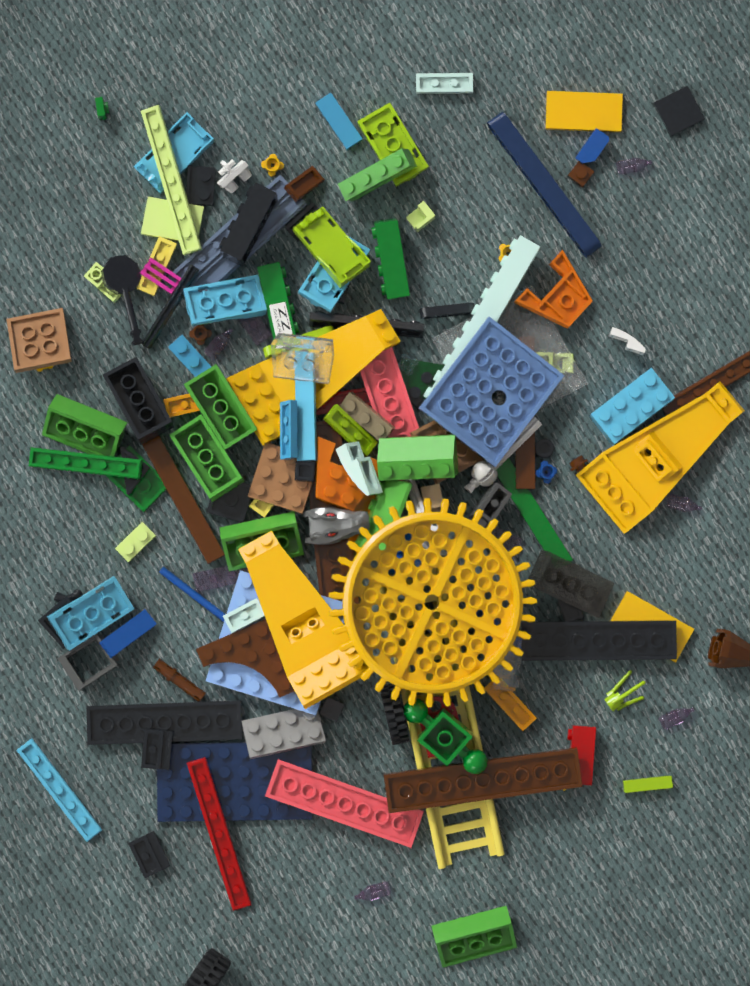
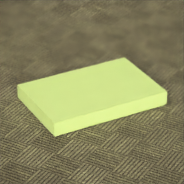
[141,197,204,241]

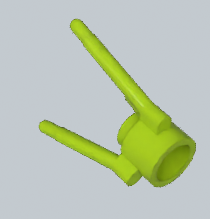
[604,670,646,711]

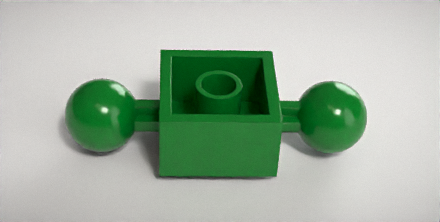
[403,698,488,774]

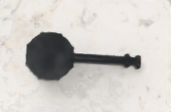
[101,255,143,346]

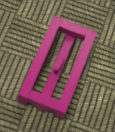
[140,257,182,295]

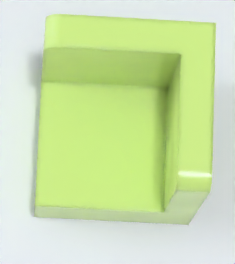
[406,201,435,232]

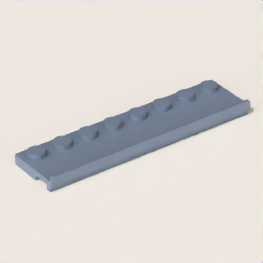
[168,175,307,292]

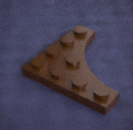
[196,619,294,698]

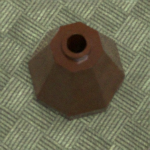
[707,629,750,668]

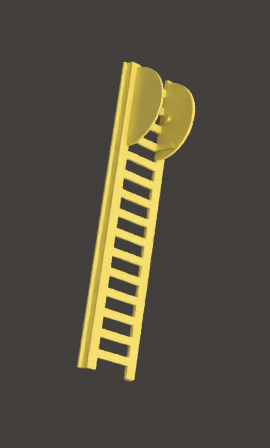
[380,567,505,869]

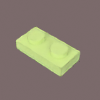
[115,522,156,562]

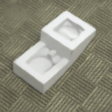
[609,327,646,355]

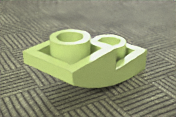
[84,262,122,303]

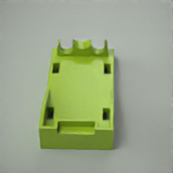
[357,103,429,187]
[292,206,371,288]

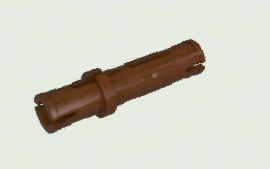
[153,658,206,702]

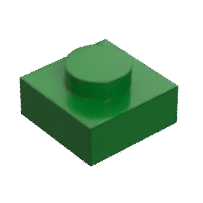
[95,97,110,120]

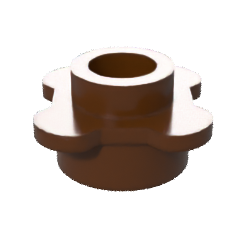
[189,324,212,345]
[569,455,588,472]

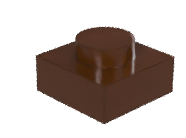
[567,161,594,188]

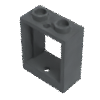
[57,633,119,691]

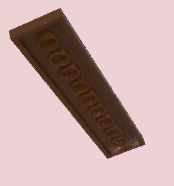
[309,421,359,604]
[383,747,582,813]

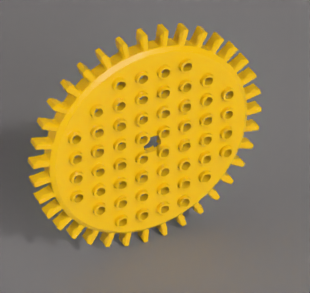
[329,498,537,707]

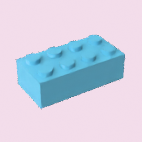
[590,368,675,446]

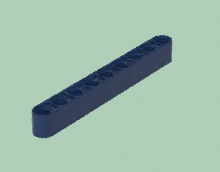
[487,111,602,258]

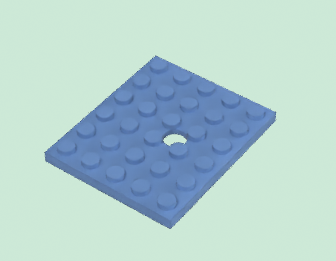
[419,316,564,467]

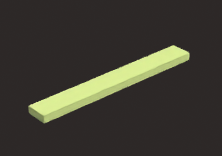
[141,105,202,255]

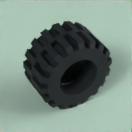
[185,948,231,986]

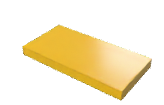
[545,91,623,132]
[610,591,694,663]

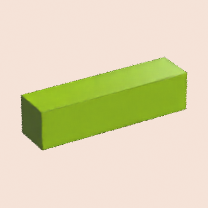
[622,775,673,793]

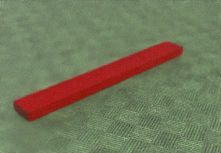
[187,757,251,911]

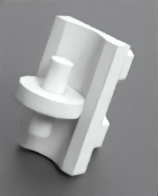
[217,160,252,193]

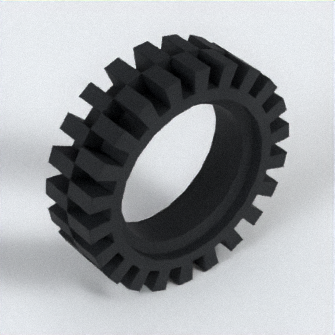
[380,684,410,745]

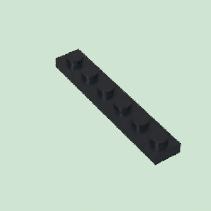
[309,311,424,338]

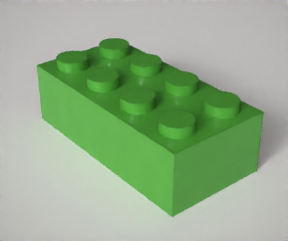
[169,414,244,502]

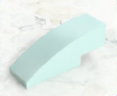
[336,442,383,496]

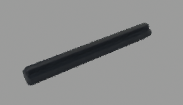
[142,265,199,349]

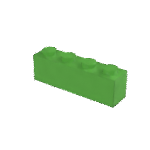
[338,149,417,201]

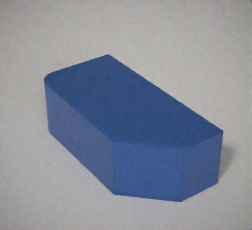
[575,128,609,163]

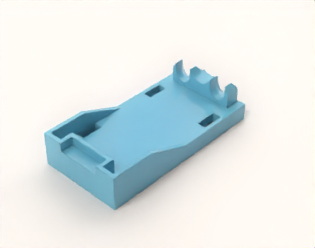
[134,112,215,194]
[298,236,370,313]
[183,275,267,326]
[47,576,134,651]

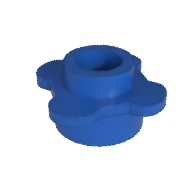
[535,461,557,484]

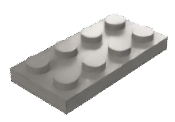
[241,709,326,759]

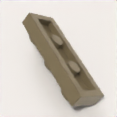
[340,392,395,440]

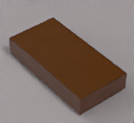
[284,166,325,202]

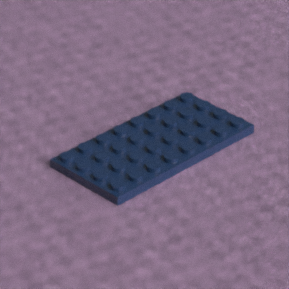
[157,742,312,822]

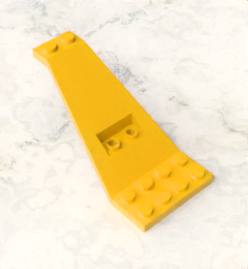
[226,309,400,446]
[576,381,745,534]
[238,531,368,709]

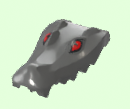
[303,507,371,545]

